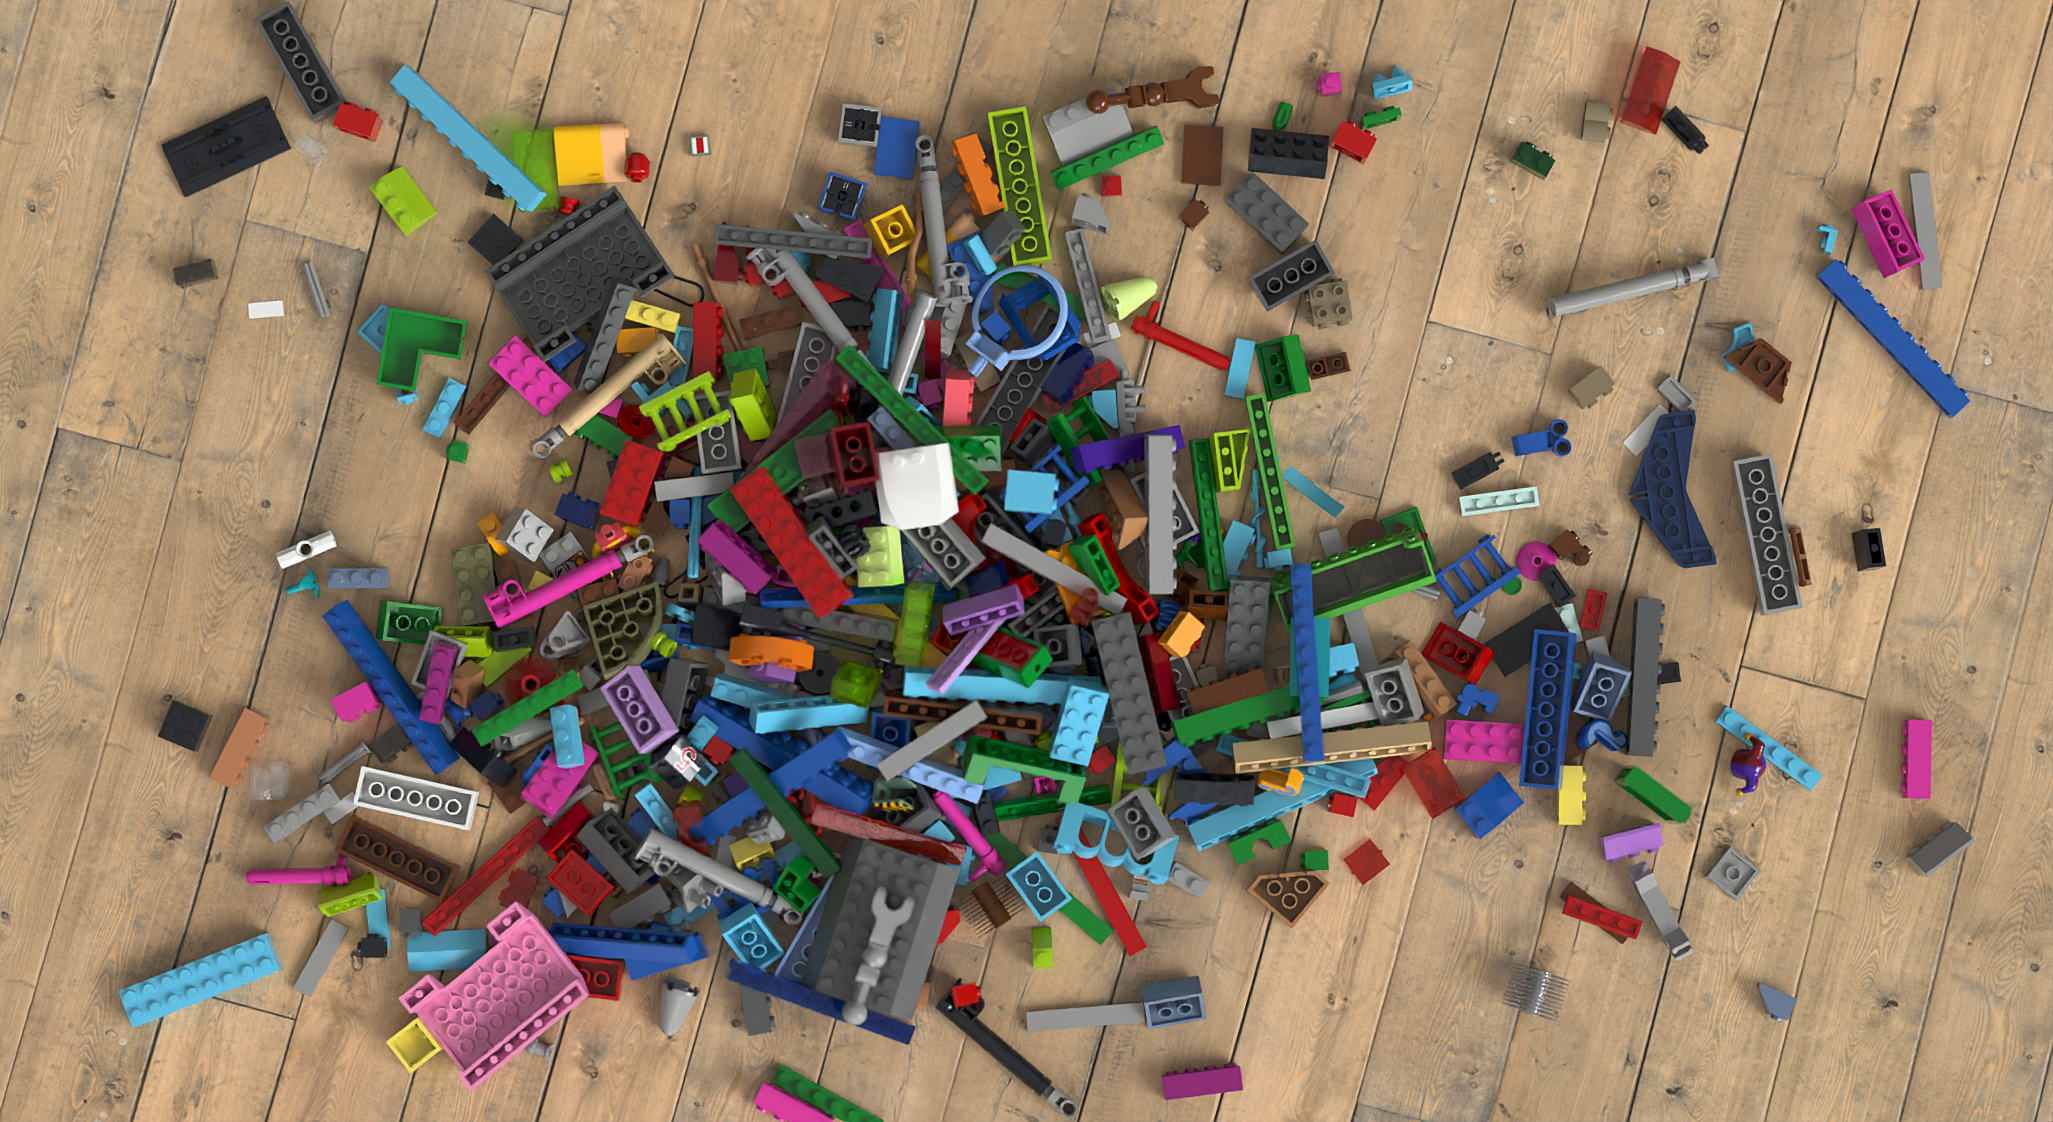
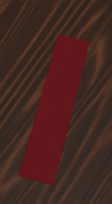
[925,320,941,379]

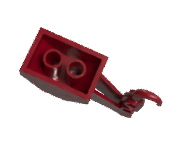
[829,373,880,488]

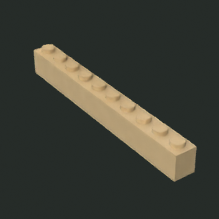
[1233,721,1431,774]

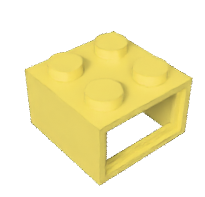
[386,1017,443,1073]

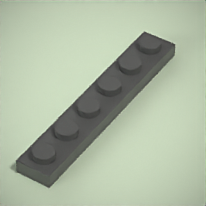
[913,137,993,242]

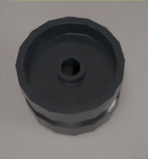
[798,651,842,695]

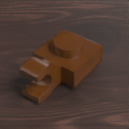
[765,349,795,373]

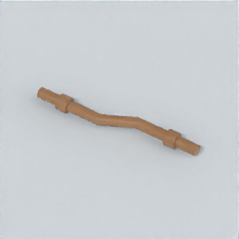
[905,191,924,297]

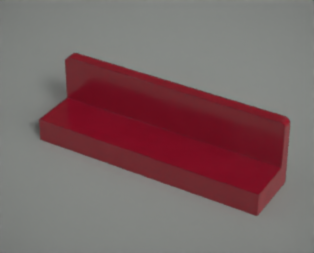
[1136,632,1180,714]

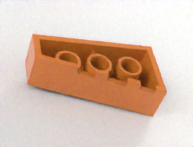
[950,133,1006,215]

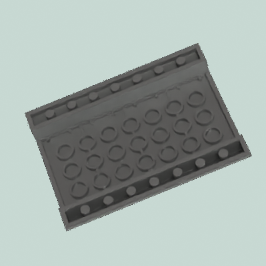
[800,832,961,1020]

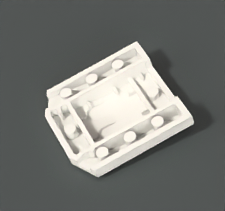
[876,443,959,530]

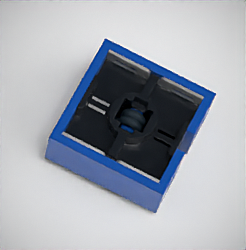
[818,172,867,222]

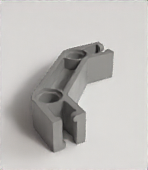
[1627,861,1694,961]

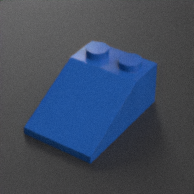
[1454,772,1524,839]

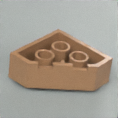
[1246,870,1330,928]

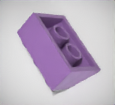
[749,622,804,683]
[1598,823,1663,863]

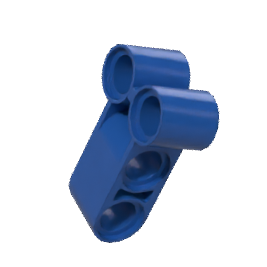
[1511,419,1571,457]

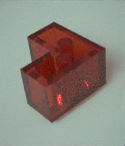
[498,868,540,909]

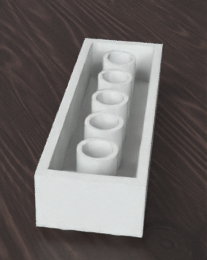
[353,766,479,830]

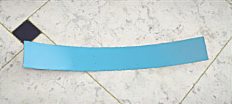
[1277,454,1344,518]

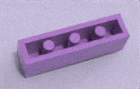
[943,584,1024,636]

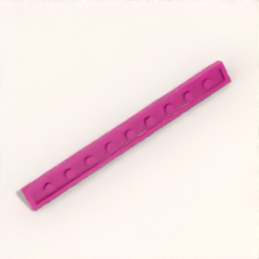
[844,219,951,395]

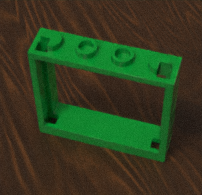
[1614,765,1693,824]

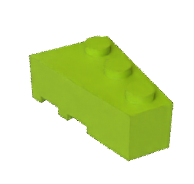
[1209,429,1251,493]

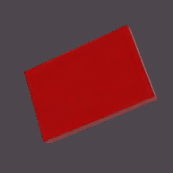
[546,848,615,917]

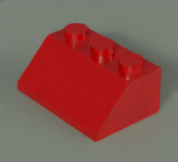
[538,801,596,863]

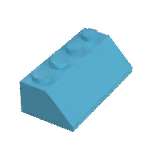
[866,288,904,369]

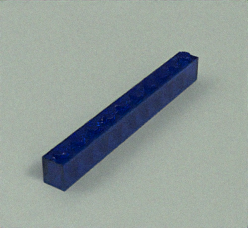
[724,957,916,1045]

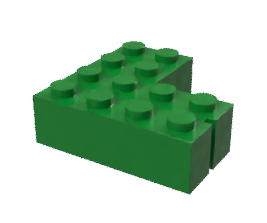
[376,307,468,392]

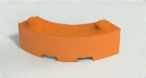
[729,634,814,672]

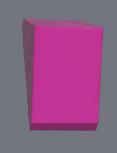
[1033,775,1057,795]

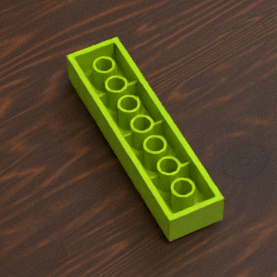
[988,106,1052,266]

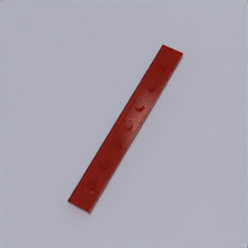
[810,803,967,867]

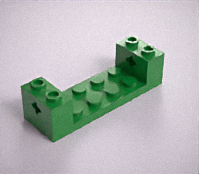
[961,734,1086,804]

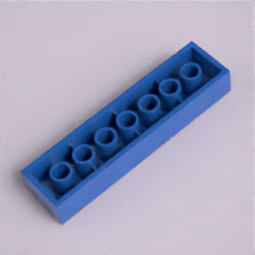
[1519,629,1577,790]

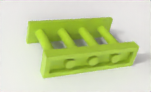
[639,371,732,452]
[1111,740,1166,812]

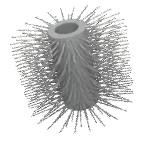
[1503,963,1571,1021]

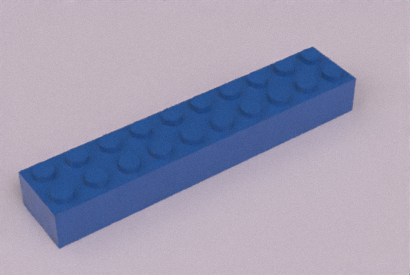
[690,691,874,819]

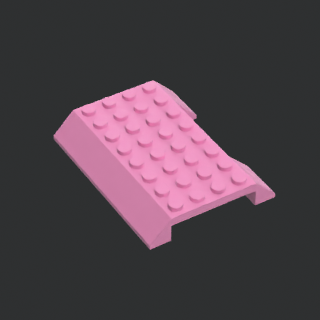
[398,901,589,1092]

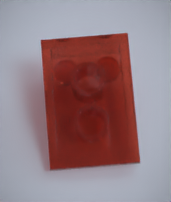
[1401,747,1465,819]

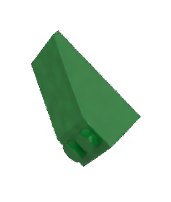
[375,600,443,645]

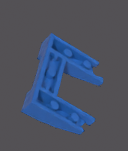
[1142,736,1218,826]

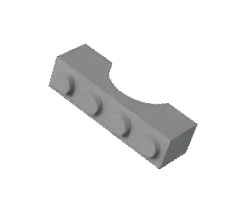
[263,783,343,843]

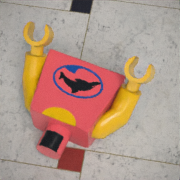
[591,521,654,581]

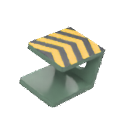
[871,777,917,812]

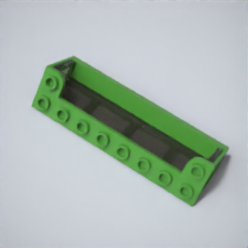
[1269,527,1437,633]

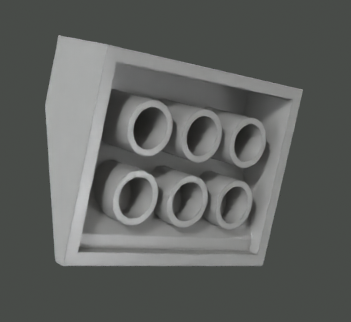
[1042,86,1134,166]

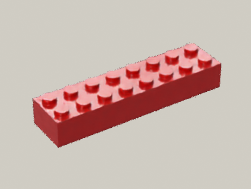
[729,466,855,618]

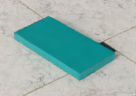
[1289,617,1330,697]

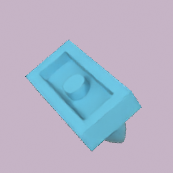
[1372,65,1412,100]

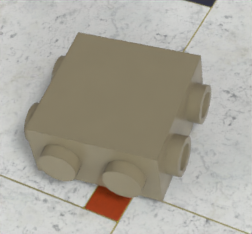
[1304,278,1353,329]

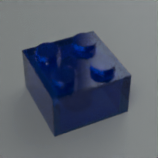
[554,491,601,531]

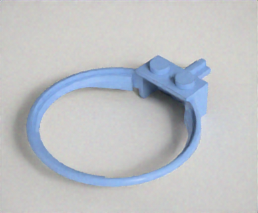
[966,265,1068,377]

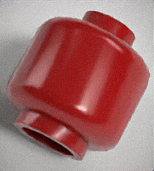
[624,153,650,183]

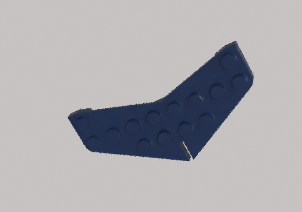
[1628,410,1717,569]

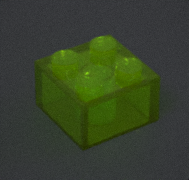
[830,659,883,709]

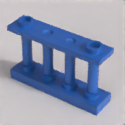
[999,446,1090,534]
[1434,534,1521,618]

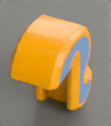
[1257,767,1304,796]

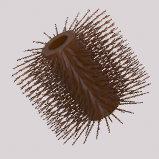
[955,871,1027,938]

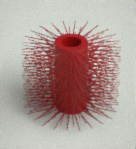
[502,656,560,716]

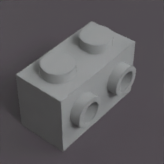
[746,810,786,844]

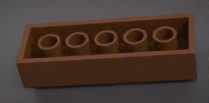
[335,815,461,902]

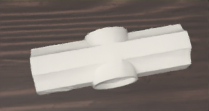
[276,531,337,569]

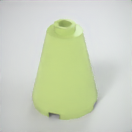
[1101,276,1157,321]

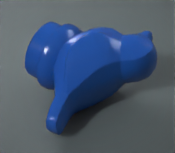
[445,697,473,730]

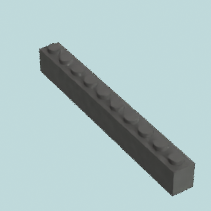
[702,584,899,641]

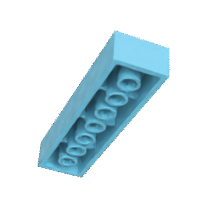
[118,933,283,1028]

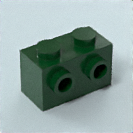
[1510,141,1556,180]

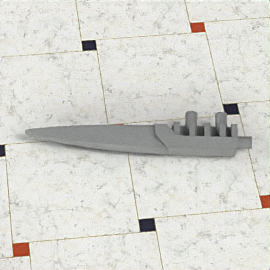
[1115,371,1146,484]

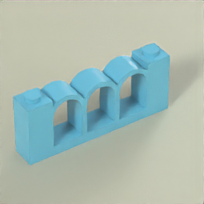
[1052,803,1179,885]

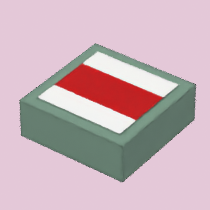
[689,135,711,157]

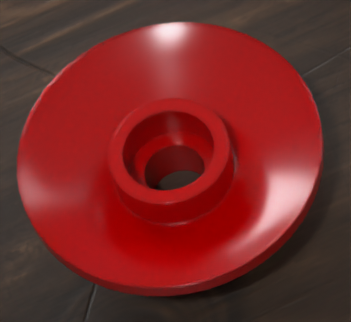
[618,404,656,439]

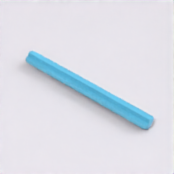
[687,466,703,578]

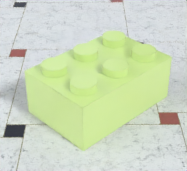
[856,525,904,587]

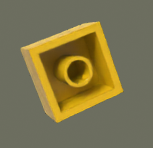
[863,204,916,260]

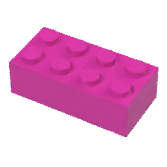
[487,335,572,417]
[1442,720,1525,764]
[521,741,599,820]

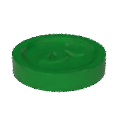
[1502,577,1522,595]

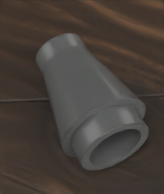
[650,557,670,587]

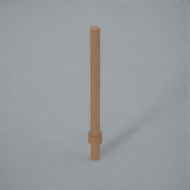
[692,244,743,352]
[503,716,585,762]

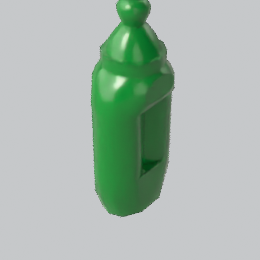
[1273,102,1293,131]

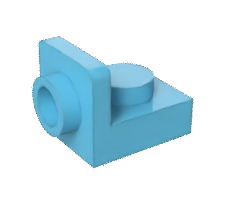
[1816,224,1838,255]

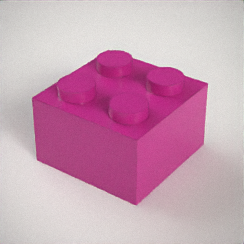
[331,682,381,723]

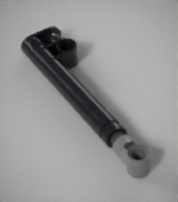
[935,978,1077,1118]

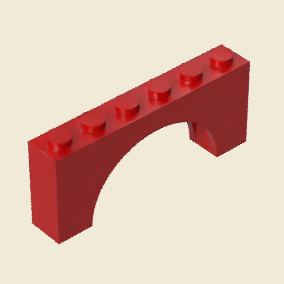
[951,493,1040,600]

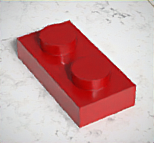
[1579,589,1607,631]

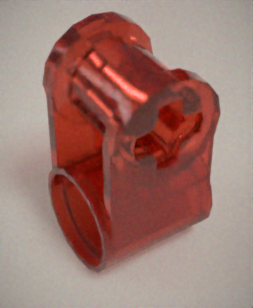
[1067,587,1099,627]

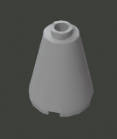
[659,978,700,1035]

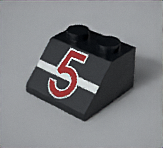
[650,734,707,791]

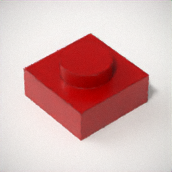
[1102,176,1122,197]

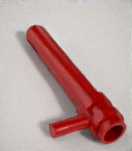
[1130,300,1231,371]

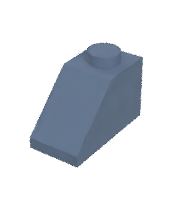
[1757,982,1797,1022]

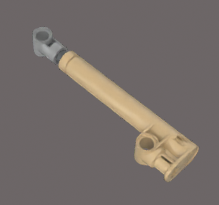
[531,334,687,458]

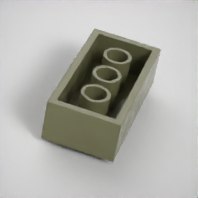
[451,543,498,626]

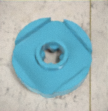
[664,603,694,625]

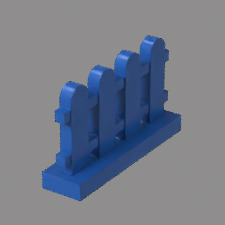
[709,857,780,920]

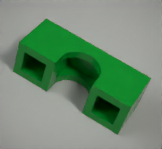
[1227,818,1291,865]

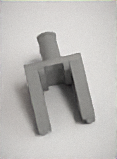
[538,608,592,661]
[665,863,723,914]

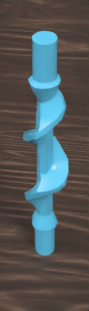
[1250,470,1266,568]

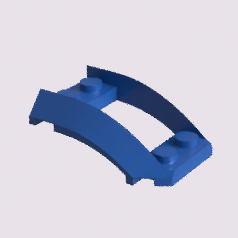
[998,275,1081,361]

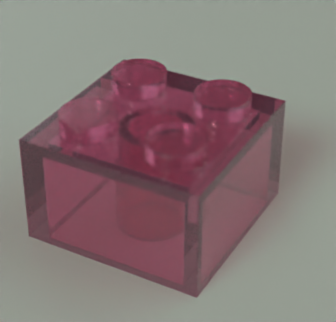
[793,432,834,479]

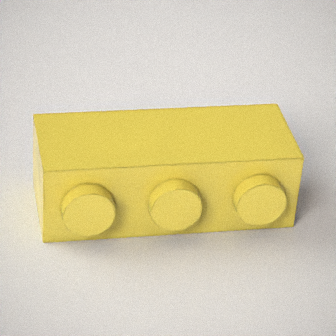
[624,300,681,334]
[1557,766,1586,825]

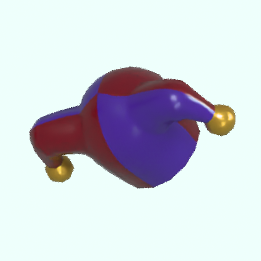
[1731,732,1766,796]

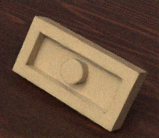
[592,761,626,802]

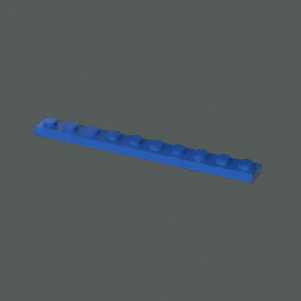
[759,583,956,608]

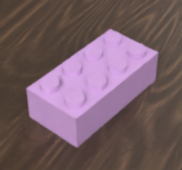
[600,666,679,753]

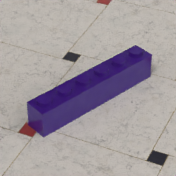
[1070,425,1185,474]

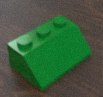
[1255,335,1311,402]

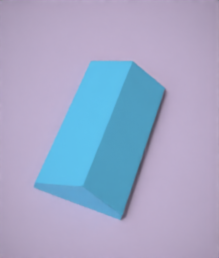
[407,929,487,972]

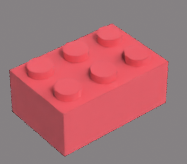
[943,368,975,426]

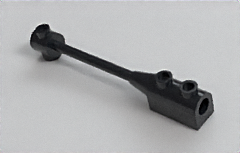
[738,603,896,669]

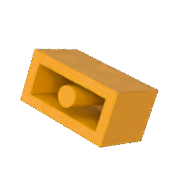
[616,327,657,358]
[1158,611,1205,658]

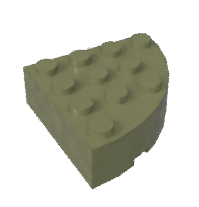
[583,582,664,682]

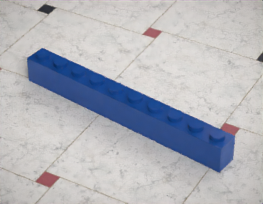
[1816,259,1970,418]
[1289,563,1324,763]
[322,600,460,775]
[686,728,853,848]

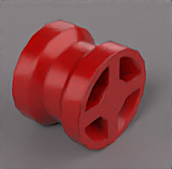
[558,196,580,215]

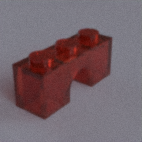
[672,799,711,858]

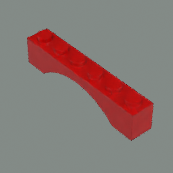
[1076,513,1160,625]

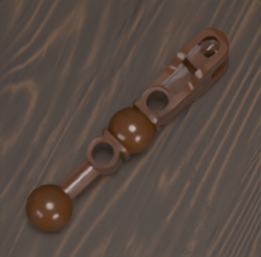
[1086,66,1220,114]

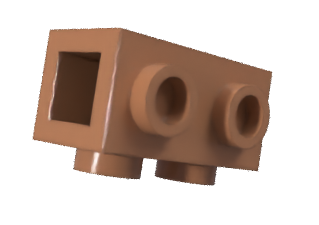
[616,555,655,593]

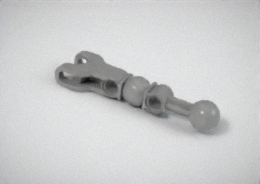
[705,648,833,699]
[842,886,914,1025]

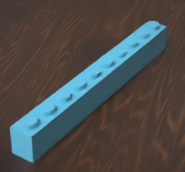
[390,65,547,211]
[903,666,1102,705]
[1188,758,1378,852]

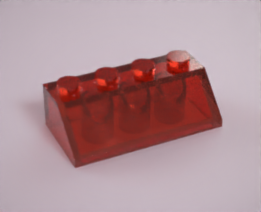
[1619,46,1680,135]

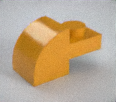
[477,513,509,557]

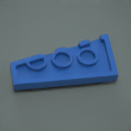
[947,230,995,316]

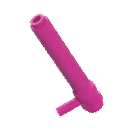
[932,789,1007,883]
[246,853,352,885]

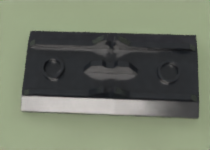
[161,96,292,198]

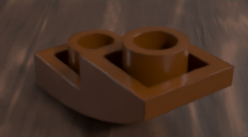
[1307,352,1351,380]

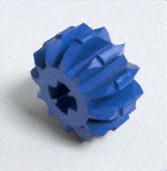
[1152,599,1180,632]

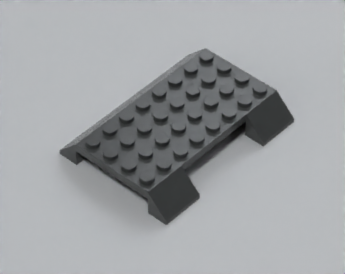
[485,186,675,362]

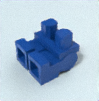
[1454,684,1500,716]

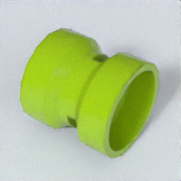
[548,458,574,484]
[651,631,677,658]

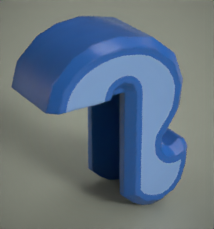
[1577,719,1628,752]

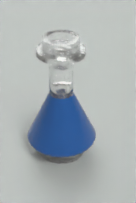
[647,919,692,933]

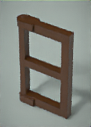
[1788,527,1812,587]

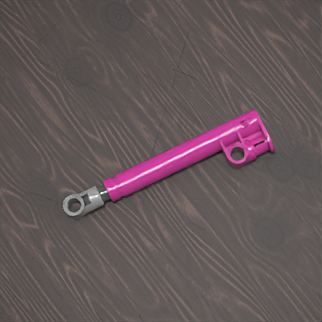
[482,535,653,629]

